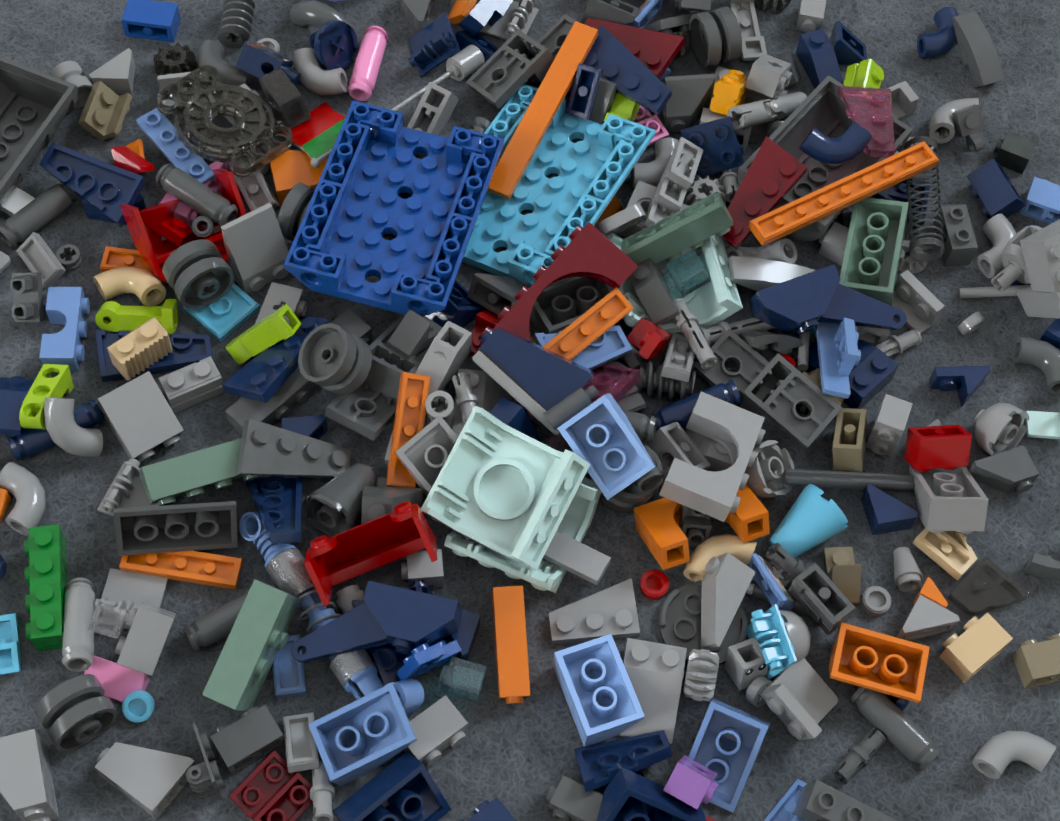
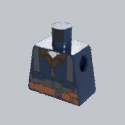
[235,43,301,87]

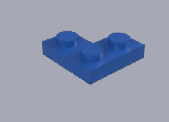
[397,640,462,680]

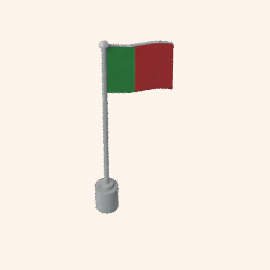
[282,45,485,168]

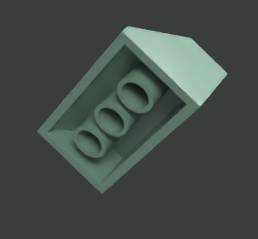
[621,191,733,267]
[839,198,909,306]
[139,438,259,506]

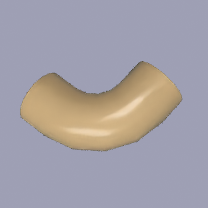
[93,266,166,306]
[683,534,757,582]

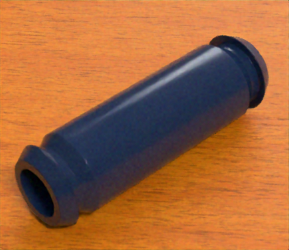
[650,380,742,432]
[7,399,104,461]

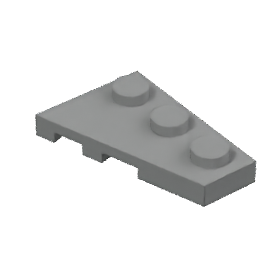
[548,578,640,645]

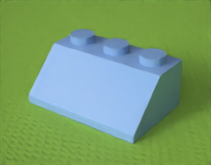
[553,634,645,747]

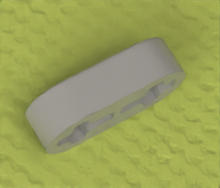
[596,204,647,237]

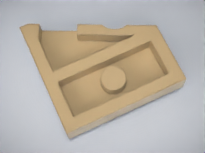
[913,528,978,581]

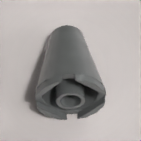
[302,463,377,538]

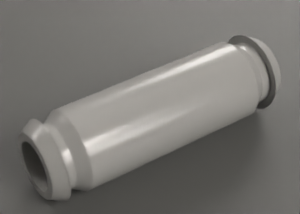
[62,578,95,672]

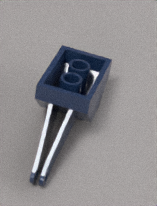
[748,264,907,335]
[291,581,462,663]

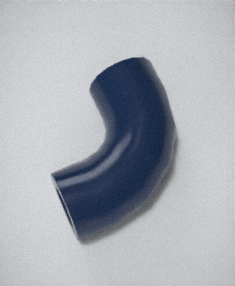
[917,7,958,59]
[799,122,873,164]

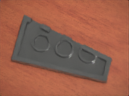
[236,418,351,479]

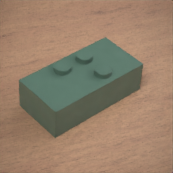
[202,579,301,711]

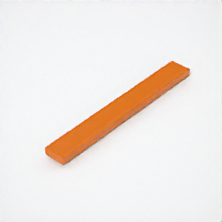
[487,21,598,200]
[748,141,939,247]

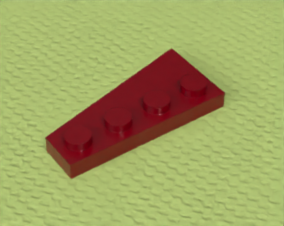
[584,18,686,79]
[720,136,807,250]

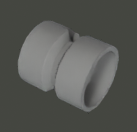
[50,61,93,110]

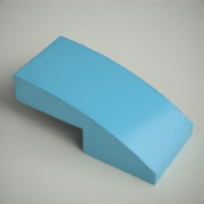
[0,613,21,675]

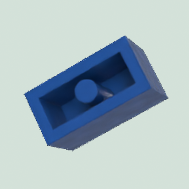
[122,0,181,43]

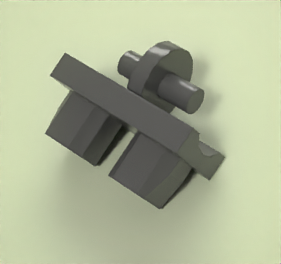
[10,272,47,322]

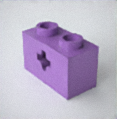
[663,755,719,809]

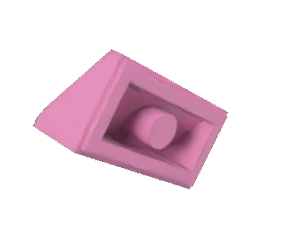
[84,655,150,703]

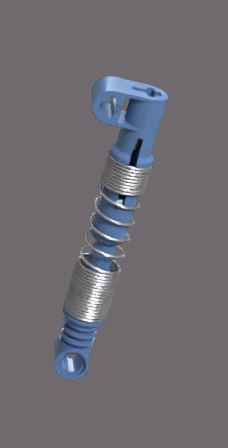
[239,511,424,718]

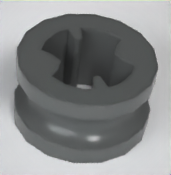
[56,244,82,271]

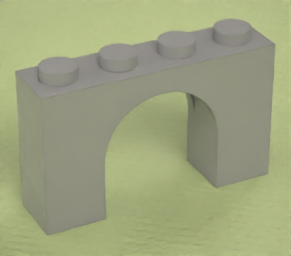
[659,392,766,522]

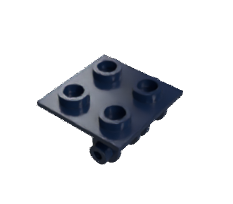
[408,13,460,78]
[680,116,744,178]

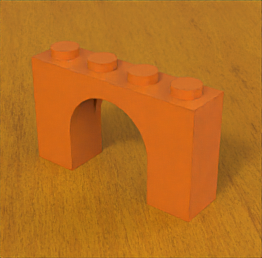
[633,484,770,570]

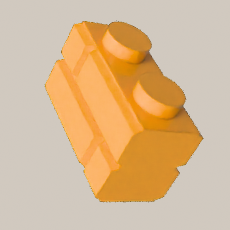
[710,70,748,115]

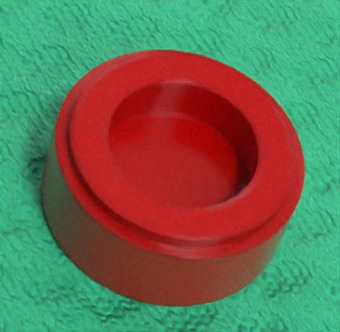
[639,570,669,600]

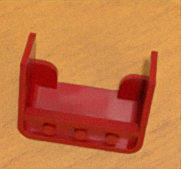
[120,169,246,282]
[304,501,437,606]

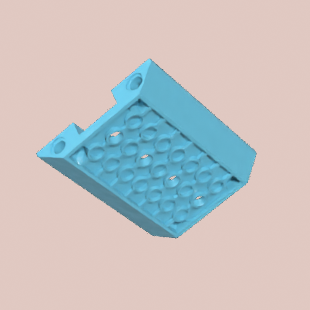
[462,84,656,287]

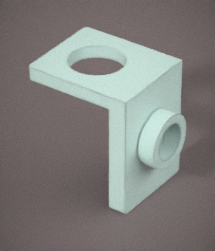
[1025,411,1060,440]

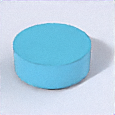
[122,690,155,723]

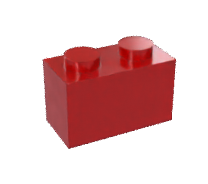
[904,425,972,472]

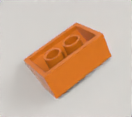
[829,622,930,703]

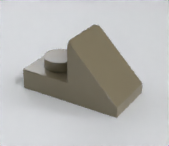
[822,547,861,604]

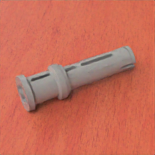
[698,318,777,346]

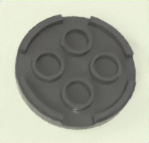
[659,581,748,665]

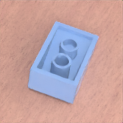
[557,393,656,500]

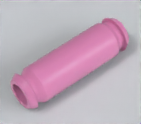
[348,26,388,101]

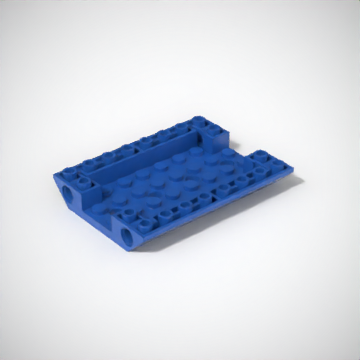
[284,100,505,317]

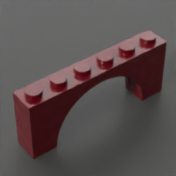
[477,222,638,349]

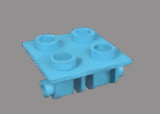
[746,604,797,680]

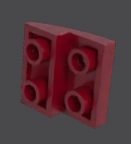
[228,750,313,821]

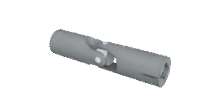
[727,91,807,130]

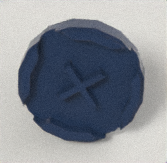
[310,20,358,70]

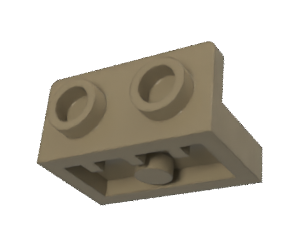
[78,81,132,141]

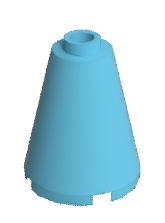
[768,484,848,558]

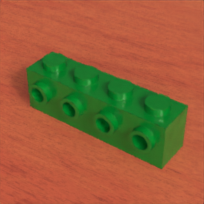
[24,524,67,651]

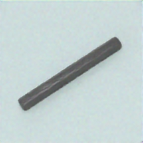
[782,469,915,491]

